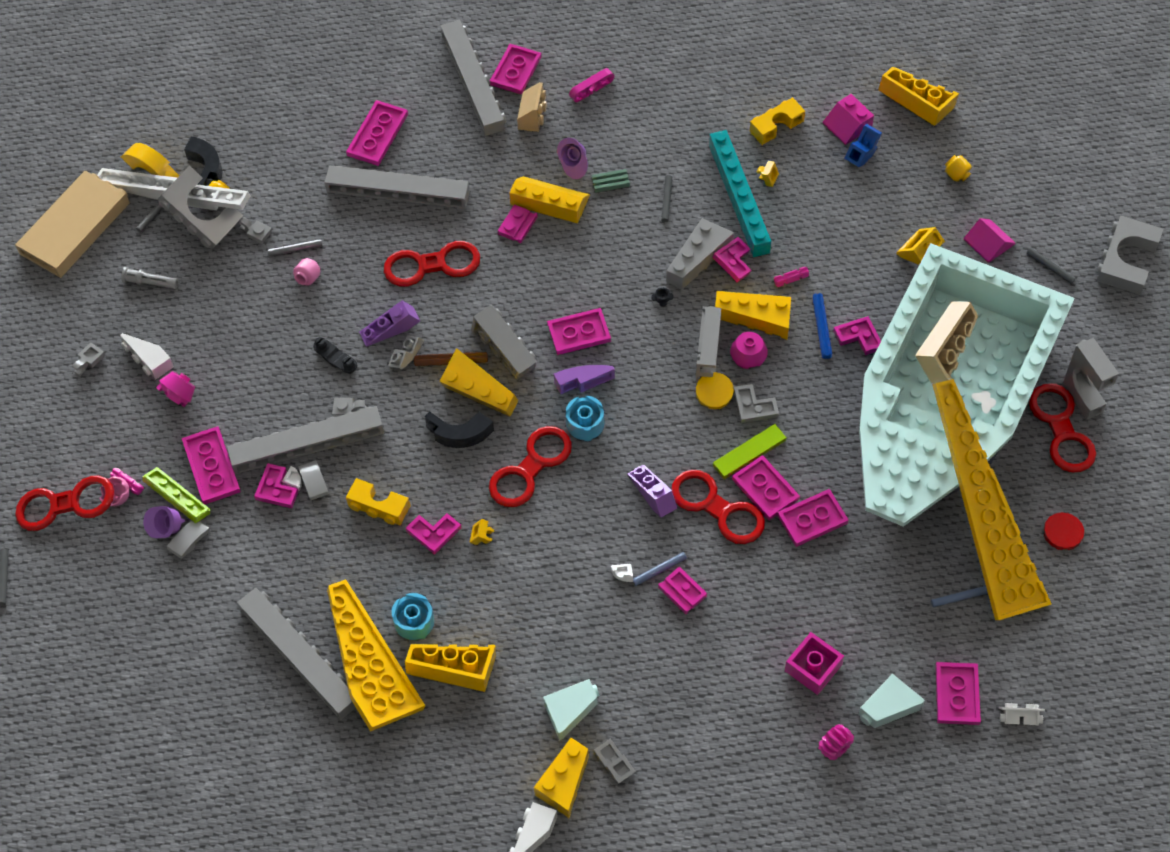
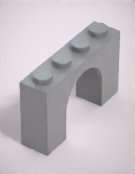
[157,165,243,249]
[1096,216,1163,295]
[1062,337,1119,420]

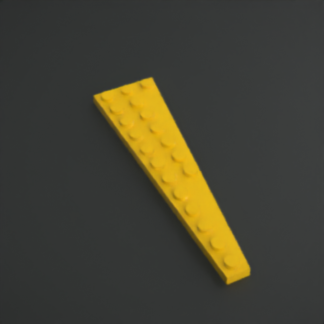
[932,379,1052,620]

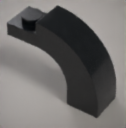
[184,136,222,186]
[425,411,494,448]

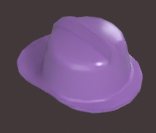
[557,138,588,179]
[143,506,185,538]

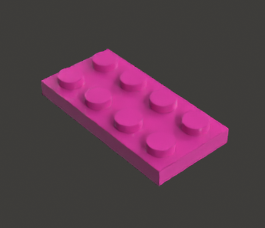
[346,100,408,166]
[182,426,241,504]

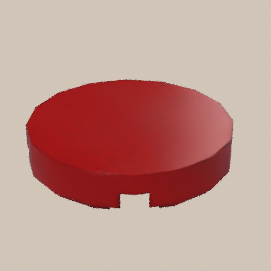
[1044,512,1084,550]

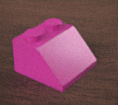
[823,94,874,145]

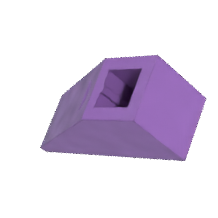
[359,300,420,347]
[627,465,677,517]

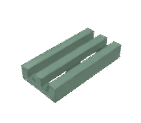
[591,169,630,193]

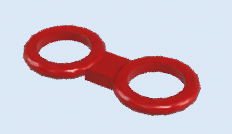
[384,241,480,287]
[1029,383,1096,473]
[489,426,572,507]
[671,470,765,544]
[15,475,114,531]

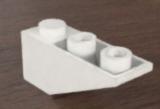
[120,333,174,380]
[509,802,557,852]

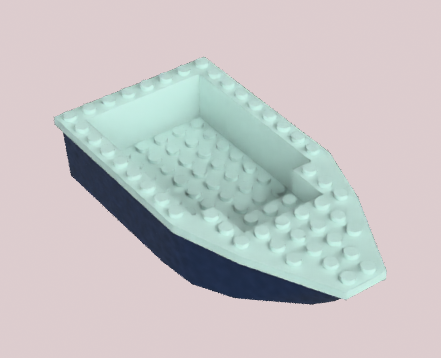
[859,243,1075,527]

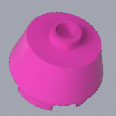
[730,332,768,369]
[156,371,195,408]

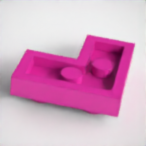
[712,237,751,283]
[833,316,881,355]
[254,463,298,508]
[406,514,462,555]

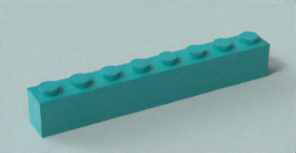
[709,130,771,257]

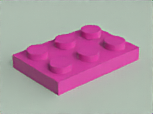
[490,44,542,95]
[547,308,611,355]
[732,455,800,521]
[777,489,849,547]
[935,662,981,725]

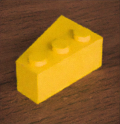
[534,738,589,818]

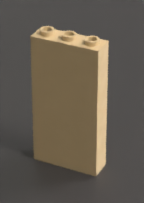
[15,171,130,278]

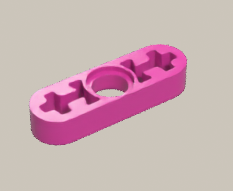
[569,68,614,102]

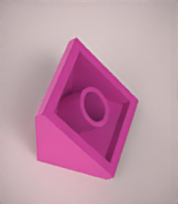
[963,218,1015,263]

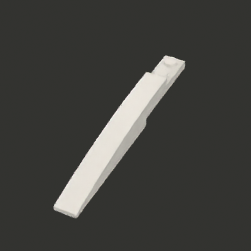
[97,168,251,210]

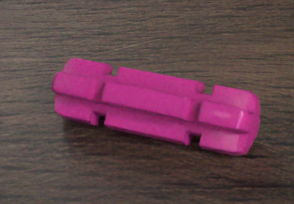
[774,267,809,287]
[110,468,144,495]

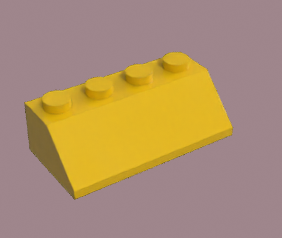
[509,176,590,224]

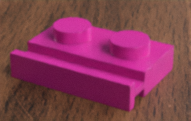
[498,204,538,243]
[658,567,707,614]

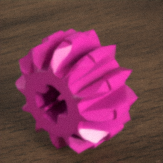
[819,724,854,760]

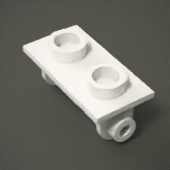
[999,703,1045,726]

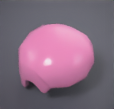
[99,477,129,507]

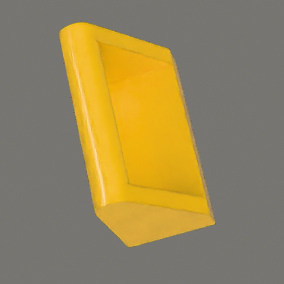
[897,227,945,265]

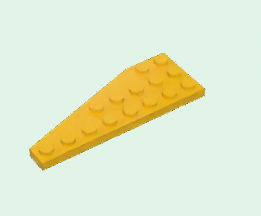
[327,579,425,732]

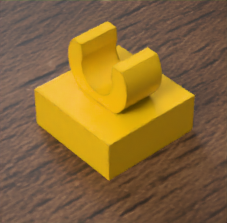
[757,161,779,187]
[470,519,494,545]

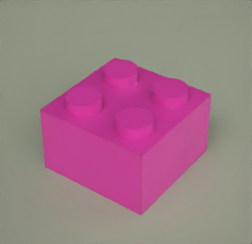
[785,632,844,695]

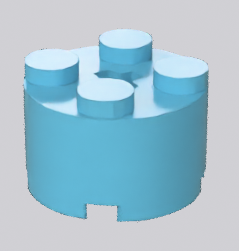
[566,396,604,441]
[392,593,434,640]

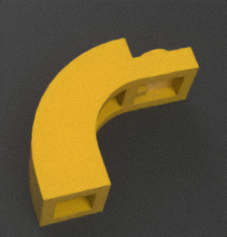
[121,143,179,178]

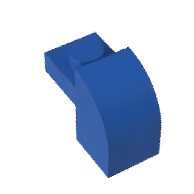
[844,124,882,167]

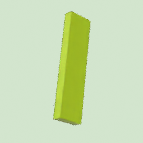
[713,424,787,479]
[142,467,210,523]

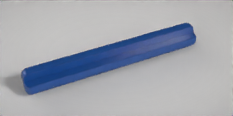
[813,293,832,359]

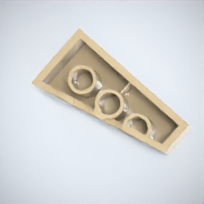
[915,302,978,384]

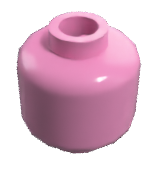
[293,258,321,286]

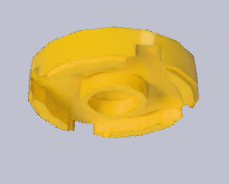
[696,372,734,409]

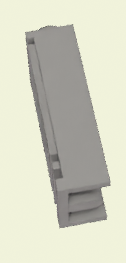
[696,306,721,383]

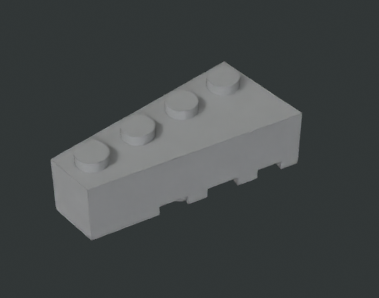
[666,218,734,290]
[471,304,537,380]

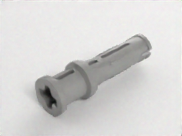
[121,267,179,290]

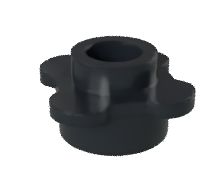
[651,287,674,307]

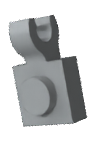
[239,217,272,244]
[72,343,105,376]
[332,398,367,417]

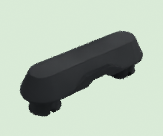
[313,337,358,374]

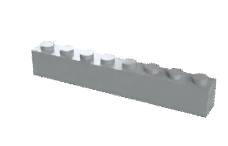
[441,20,507,136]
[325,165,470,209]
[227,406,384,474]
[237,588,356,720]

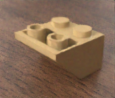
[517,82,547,132]

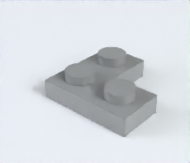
[734,384,779,423]

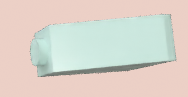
[859,674,925,728]
[543,679,600,740]

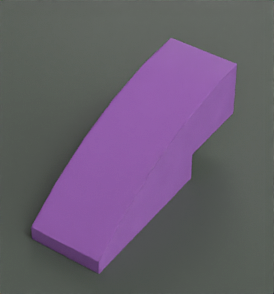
[554,365,615,394]

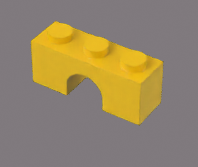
[750,97,805,145]
[346,478,411,525]

